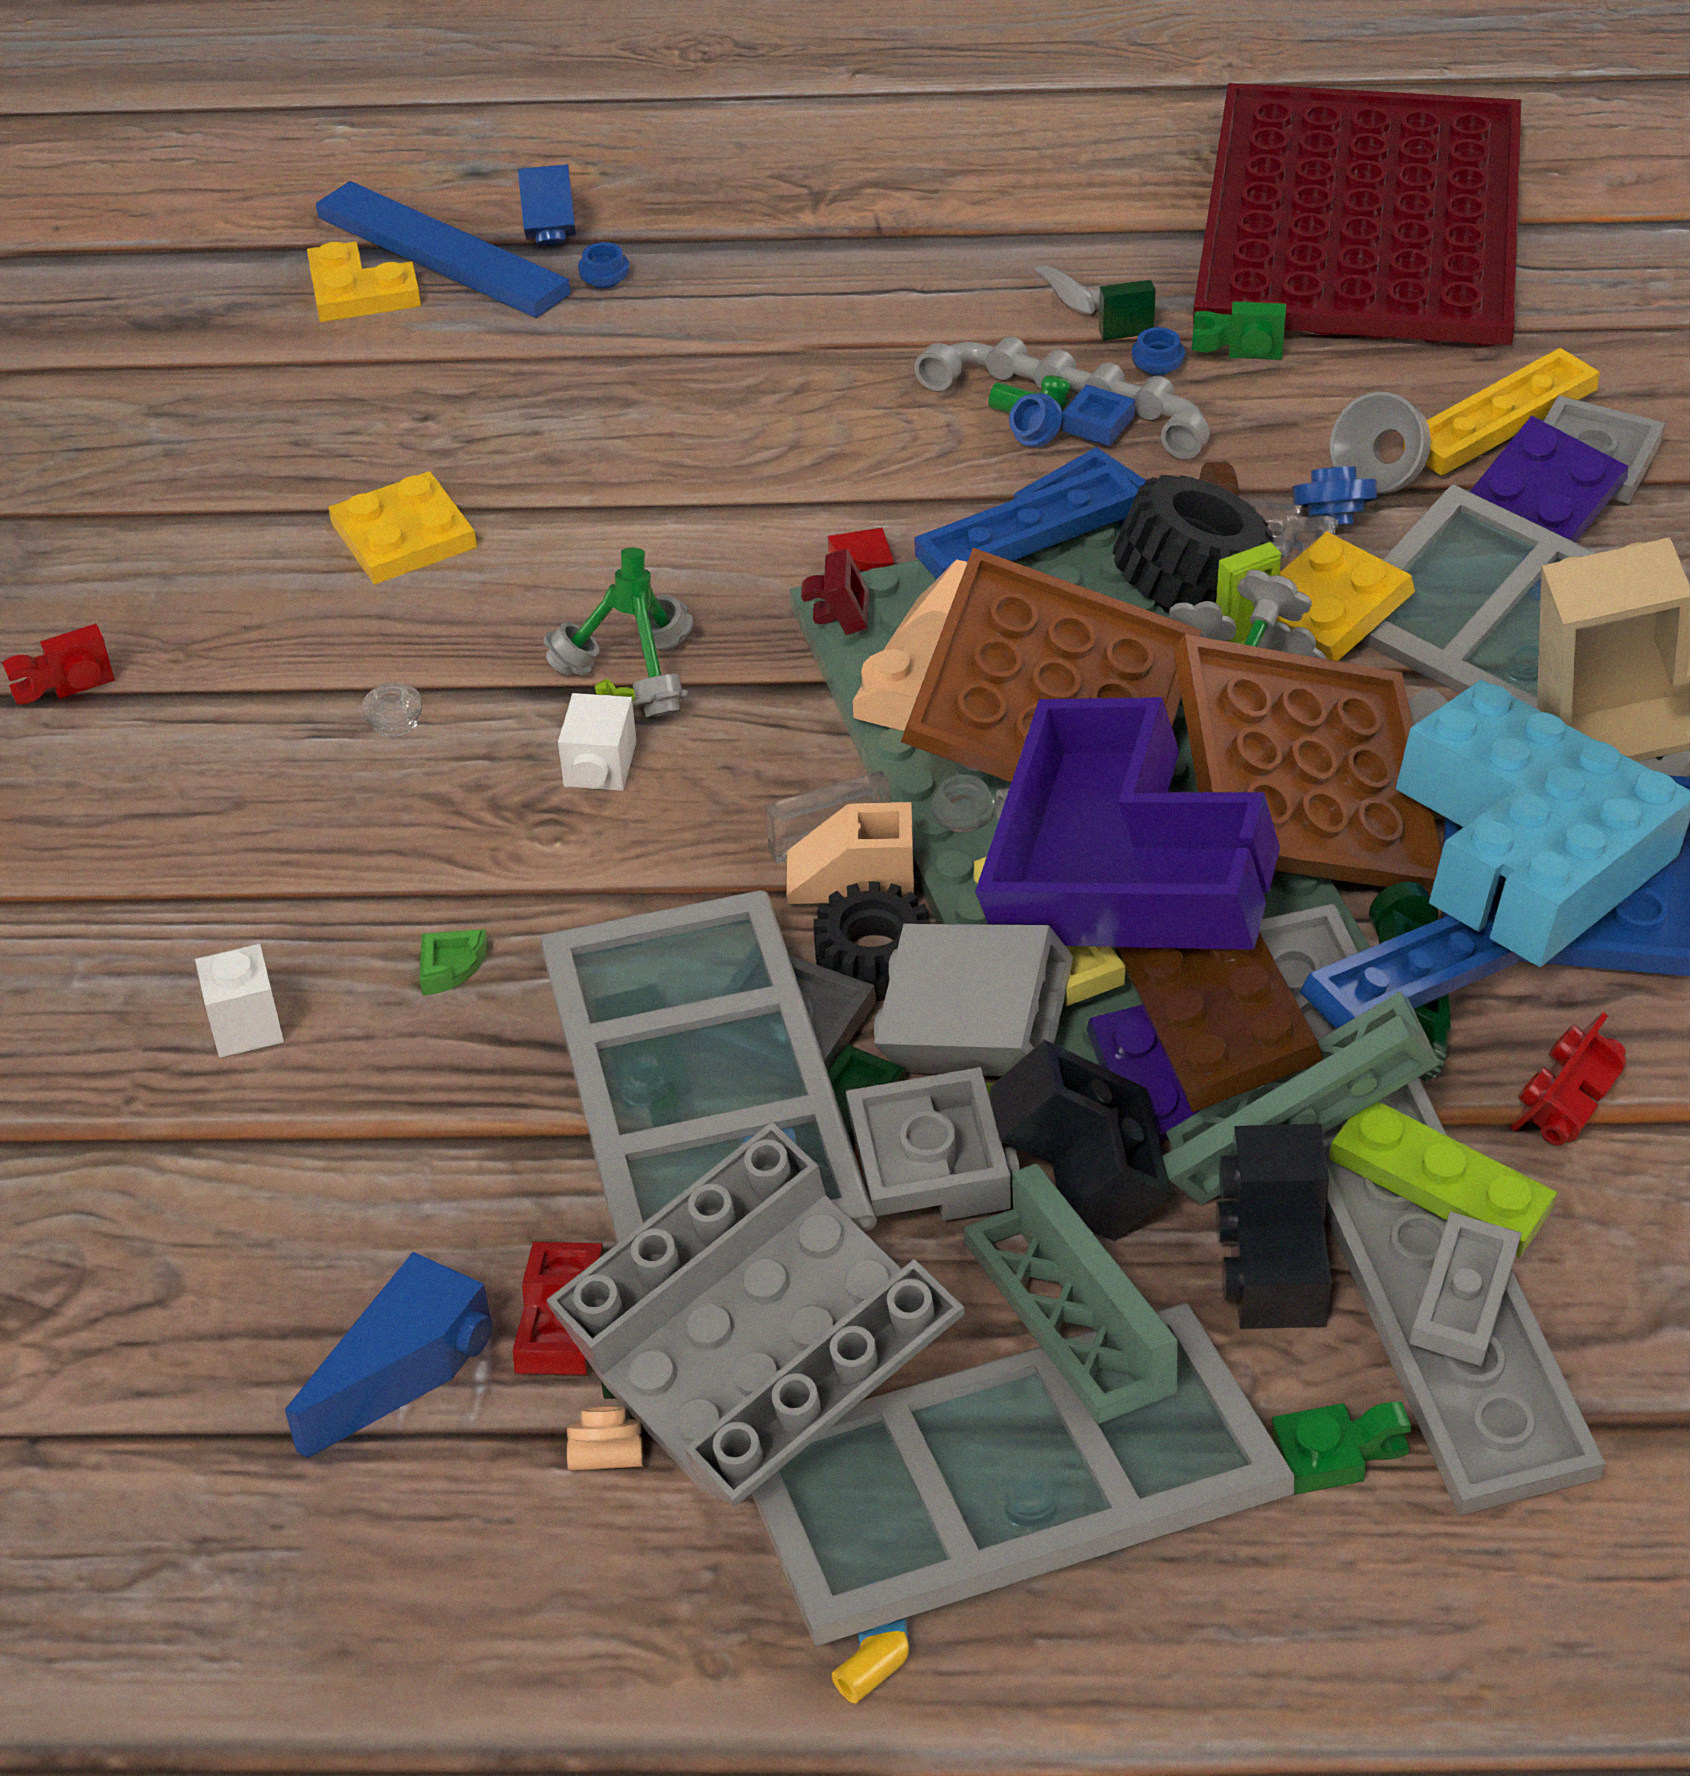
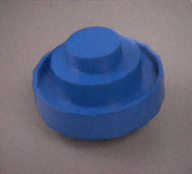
[1292,466,1378,527]

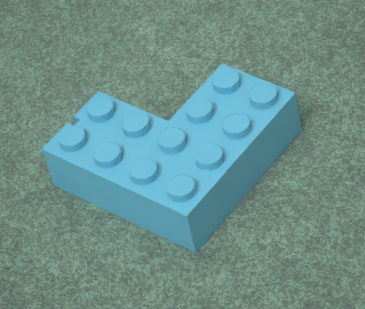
[1396,679,1690,967]

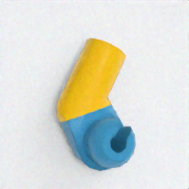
[831,1617,909,1704]

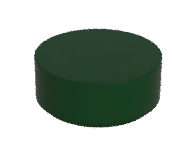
[1369,882,1438,937]

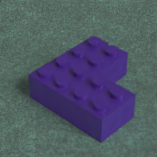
[975,697,1280,949]

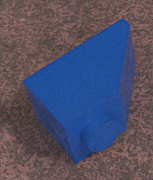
[518,164,576,245]

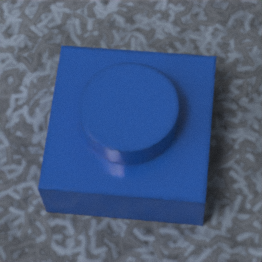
[1061,384,1135,446]

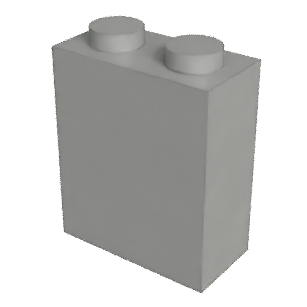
[874,924,1073,1076]

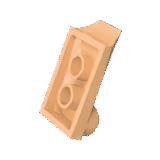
[853,559,967,731]

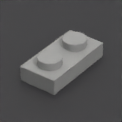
[1409,1212,1522,1367]

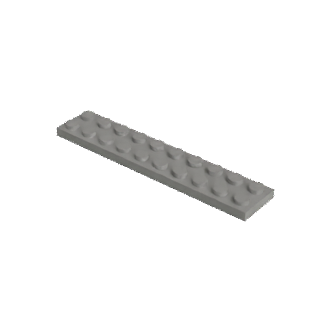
[1259,903,1605,1515]

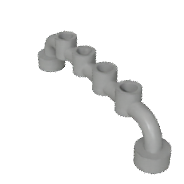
[914,336,1210,459]

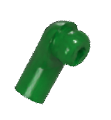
[988,375,1071,413]

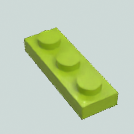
[1329,1101,1557,1258]

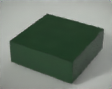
[1099,280,1156,341]

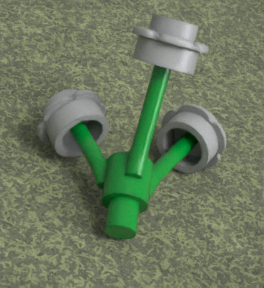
[544,547,693,718]

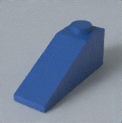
[285,1252,493,1458]

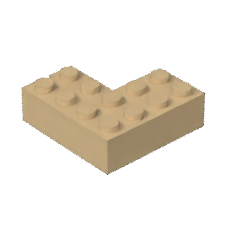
[1537,537,1690,762]

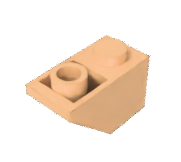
[787,802,914,904]

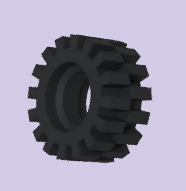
[813,881,930,1001]

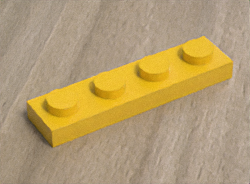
[1403,348,1600,476]

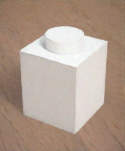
[558,693,637,791]
[195,944,284,1058]

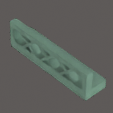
[1163,991,1440,1205]
[963,1163,1177,1424]

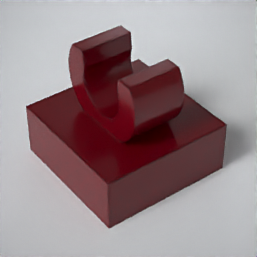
[801,549,869,635]

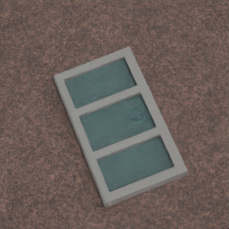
[1360,484,1690,777]
[540,890,877,1244]
[751,1302,1294,1646]

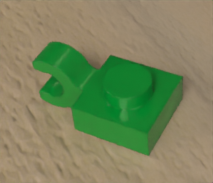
[1192,301,1286,360]
[1271,1401,1411,1495]

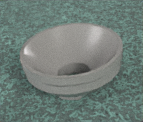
[1330,392,1431,495]

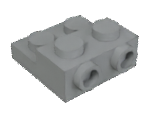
[846,1067,1020,1221]

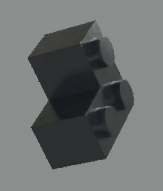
[990,1039,1172,1241]
[1216,1124,1332,1329]

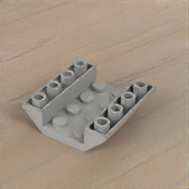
[546,1122,965,1507]

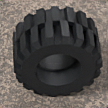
[1112,475,1274,609]

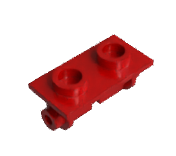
[1510,1012,1626,1146]

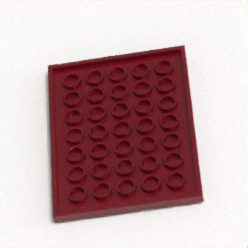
[1193,83,1522,346]

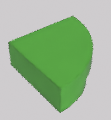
[420,929,488,996]

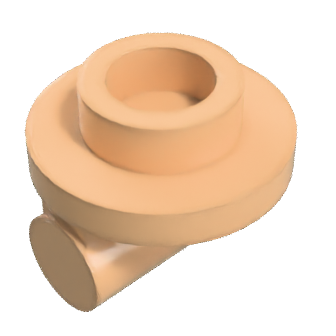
[567,1406,644,1471]

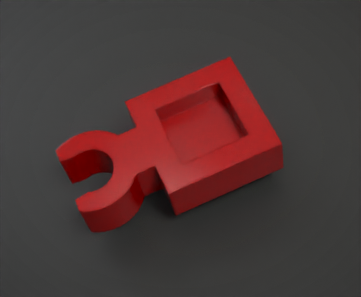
[2,623,115,704]

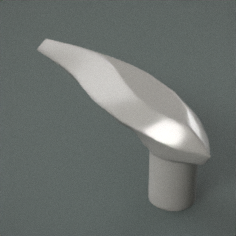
[1035,265,1100,315]

